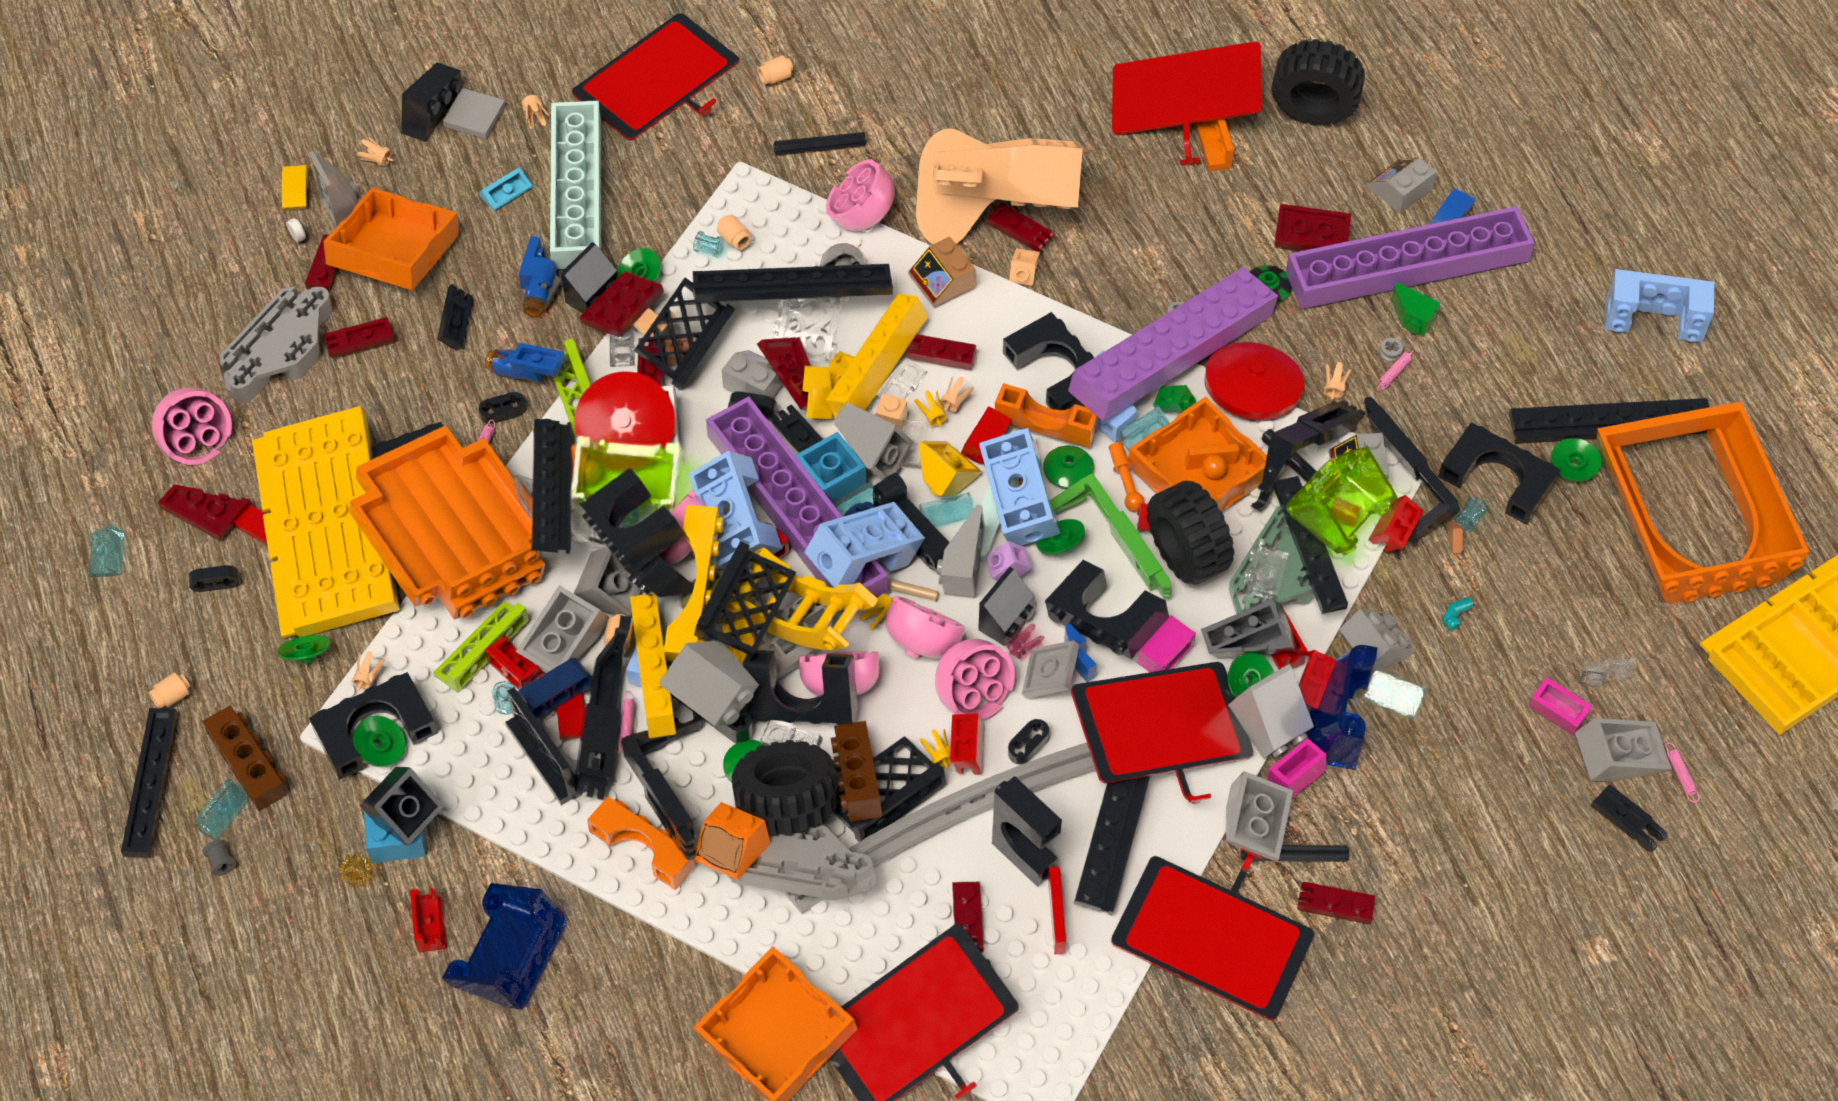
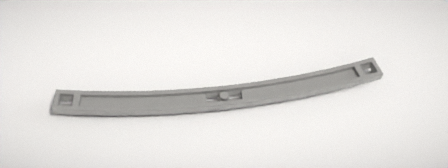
[785,742,1096,914]

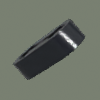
[728,391,777,418]
[478,392,526,424]
[189,565,239,592]
[1008,719,1049,764]

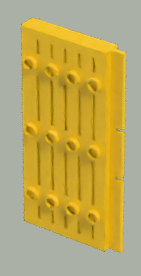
[252,406,400,638]
[1700,554,1838,735]

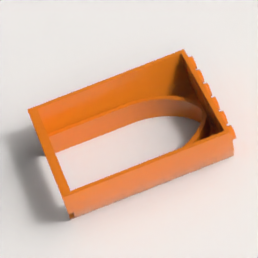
[1597,402,1810,604]

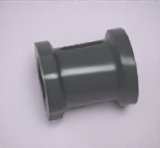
[202,839,236,876]

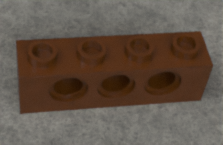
[202,705,287,812]
[831,721,882,822]

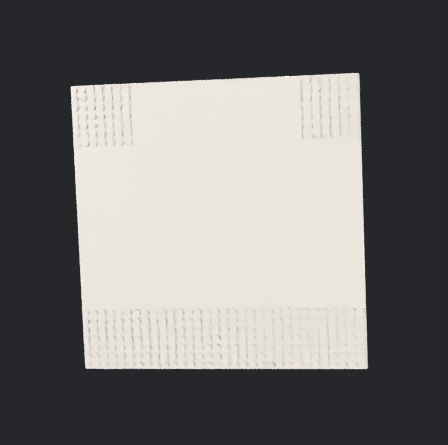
[300,162,1422,1101]

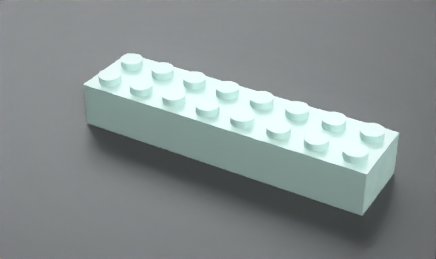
[550,101,601,269]

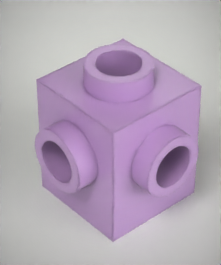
[986,541,1032,580]

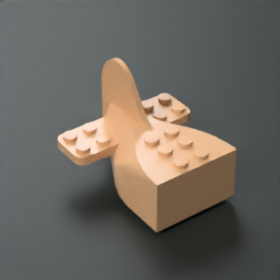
[916,128,1083,244]

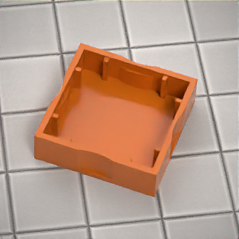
[323,187,459,291]
[1128,396,1267,512]
[693,946,857,1101]

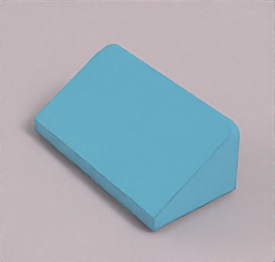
[479,167,533,211]

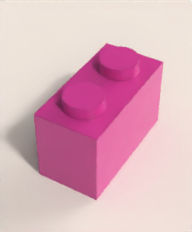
[1136,615,1196,672]
[1529,677,1592,736]
[1268,738,1327,798]

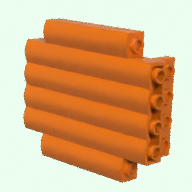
[349,425,545,620]

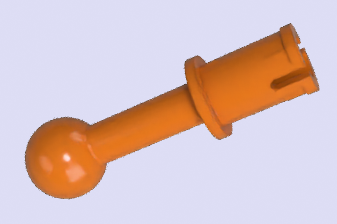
[1108,442,1145,512]

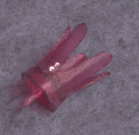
[1006,622,1045,659]

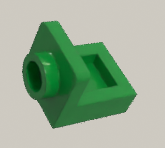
[1153,385,1196,413]

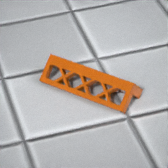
[1194,119,1234,171]

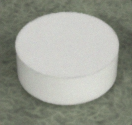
[286,218,306,243]

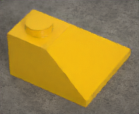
[919,441,982,497]

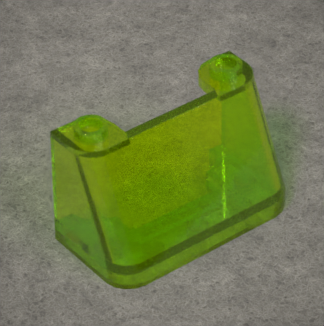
[571,436,684,512]
[1285,446,1398,555]

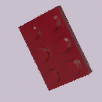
[1274,204,1352,251]
[580,271,664,338]

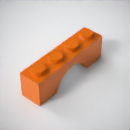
[995,383,1098,448]
[587,796,695,890]

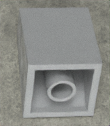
[835,402,914,480]
[659,641,759,726]
[1228,664,1314,759]

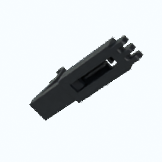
[1364,397,1460,560]
[1251,400,1365,512]
[574,615,631,800]
[621,710,702,860]

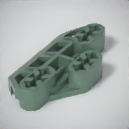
[1229,504,1328,614]

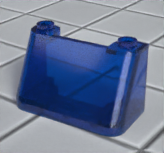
[1307,645,1378,770]
[442,883,566,1010]

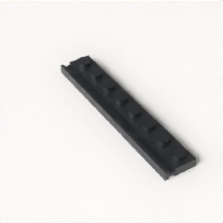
[692,264,893,303]
[1509,398,1710,444]
[531,419,571,554]
[1073,776,1150,916]

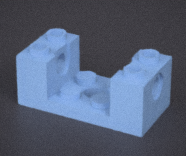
[1604,269,1715,342]
[979,428,1061,546]
[688,451,783,568]
[804,502,925,588]

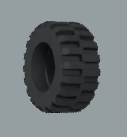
[1271,39,1365,125]
[1146,480,1234,585]
[731,740,839,836]

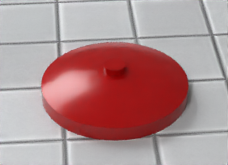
[1204,342,1304,420]
[574,371,676,473]

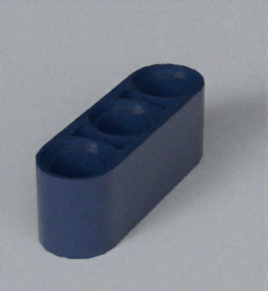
[518,658,593,719]

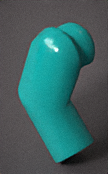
[1442,597,1473,630]

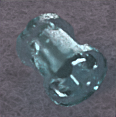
[693,231,724,258]
[1455,498,1487,532]
[491,681,514,715]

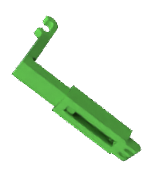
[1049,473,1172,599]

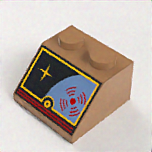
[908,236,976,307]

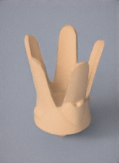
[522,95,549,129]
[357,137,393,167]
[1324,362,1351,400]
[940,377,974,412]
[351,651,385,691]

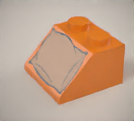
[694,802,771,880]

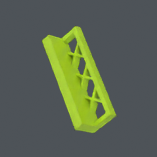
[552,338,590,438]
[433,601,529,693]

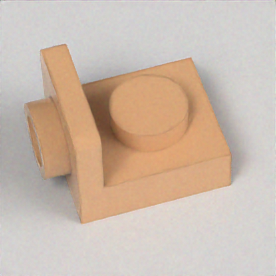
[1009,248,1040,286]
[634,308,676,337]

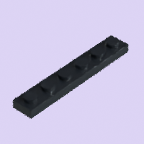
[1273,476,1348,614]
[121,708,178,858]

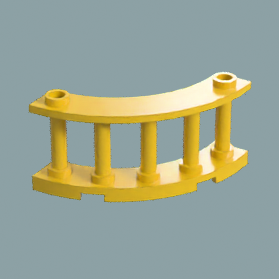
[726,547,878,651]

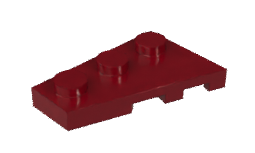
[757,337,811,410]
[158,484,252,541]

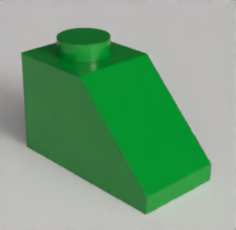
[1391,282,1441,337]

